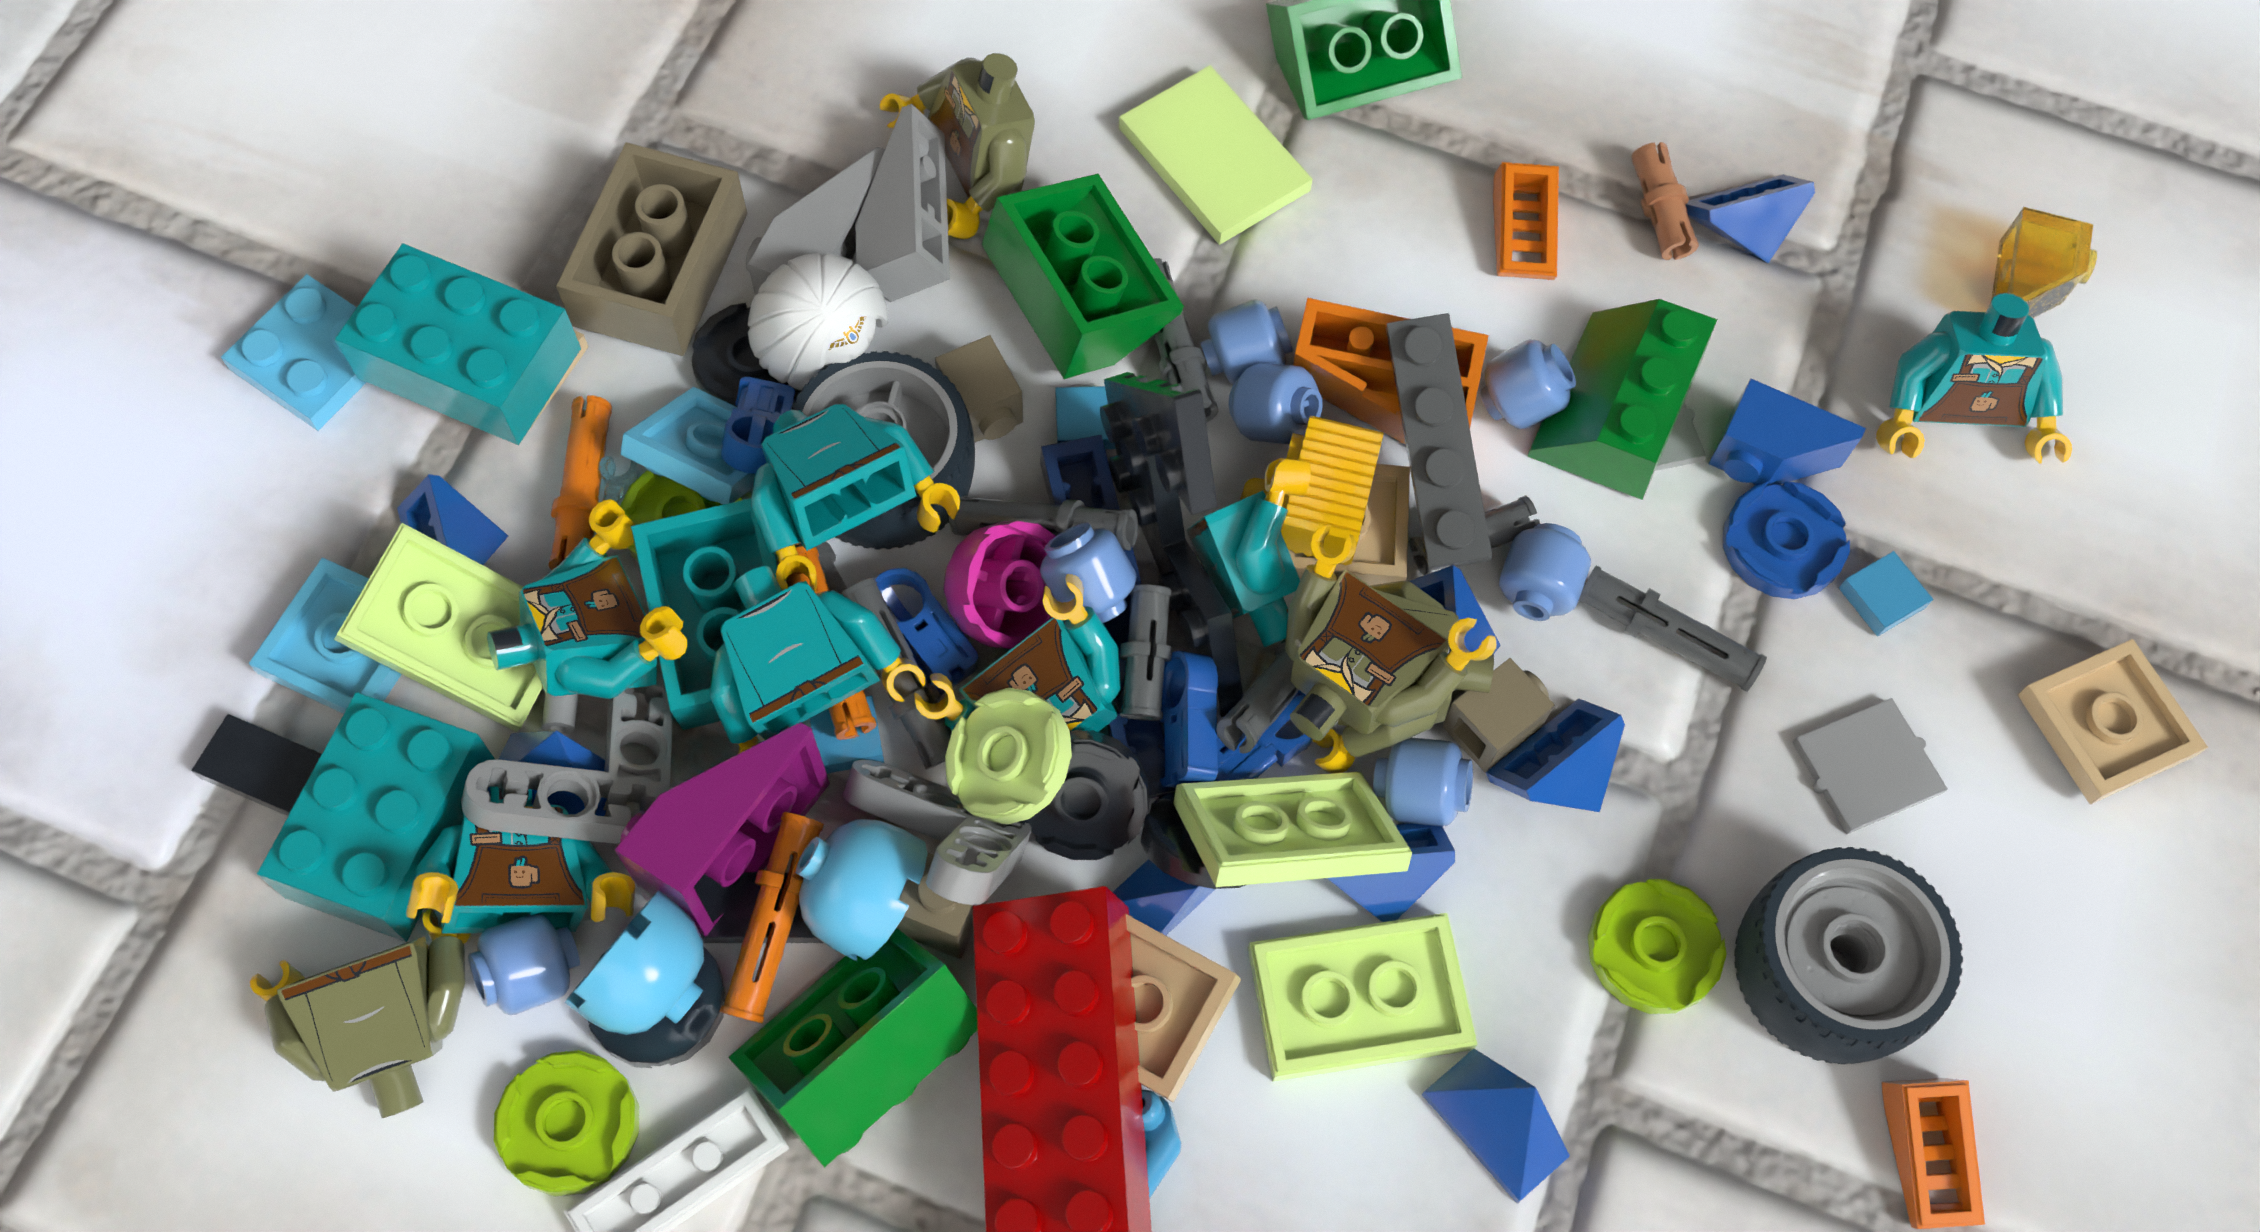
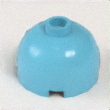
[796,819,927,961]
[565,890,704,1035]

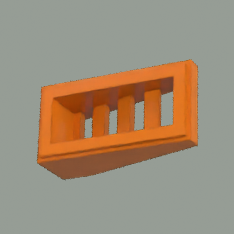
[1493,162,1559,280]
[1881,1078,1985,1229]

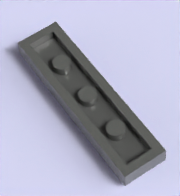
[1386,313,1492,571]

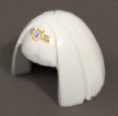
[748,253,888,391]

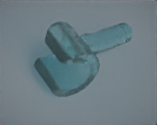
[599,456,642,503]

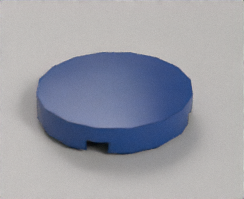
[1723,481,1850,599]

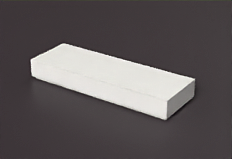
[564,1086,790,1232]

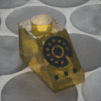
[1991,207,2097,318]

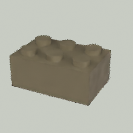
[556,142,748,357]

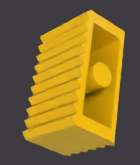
[1281,415,1384,565]

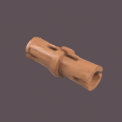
[1631,142,1699,260]

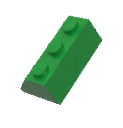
[1266,0,1462,120]
[981,174,1184,379]
[1528,299,1718,500]
[728,928,978,1168]

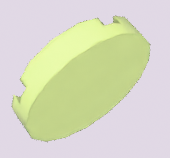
[945,688,1072,825]

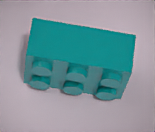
[334,243,581,446]
[631,498,779,730]
[257,692,496,942]

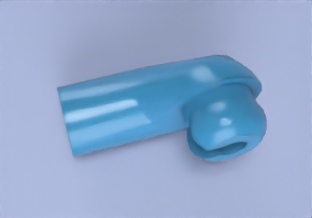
[1142,1090,1182,1199]

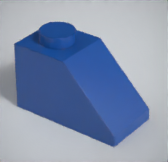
[1708,378,1866,486]

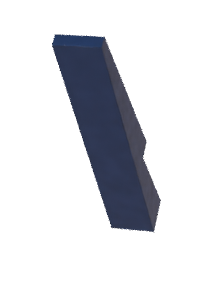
[1040,434,1176,798]

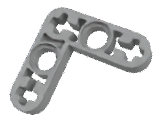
[461,670,673,844]
[843,760,1032,905]

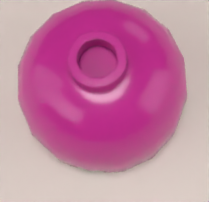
[943,521,1055,649]

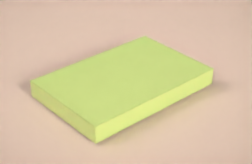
[1119,65,1313,245]
[334,523,543,732]
[1173,772,1412,887]
[1248,913,1478,1082]

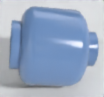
[1200,299,1293,385]
[1480,339,1576,429]
[1228,363,1323,444]
[1040,523,1137,623]
[1499,523,1591,621]
[1373,737,1473,826]
[468,913,580,1015]

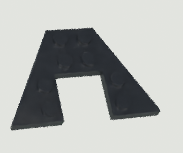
[1100,372,1243,717]

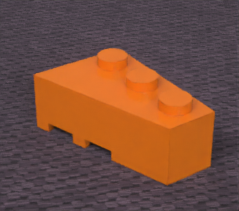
[1293,298,1489,445]

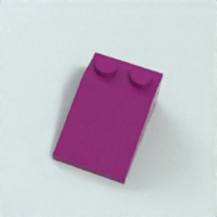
[615,722,830,936]

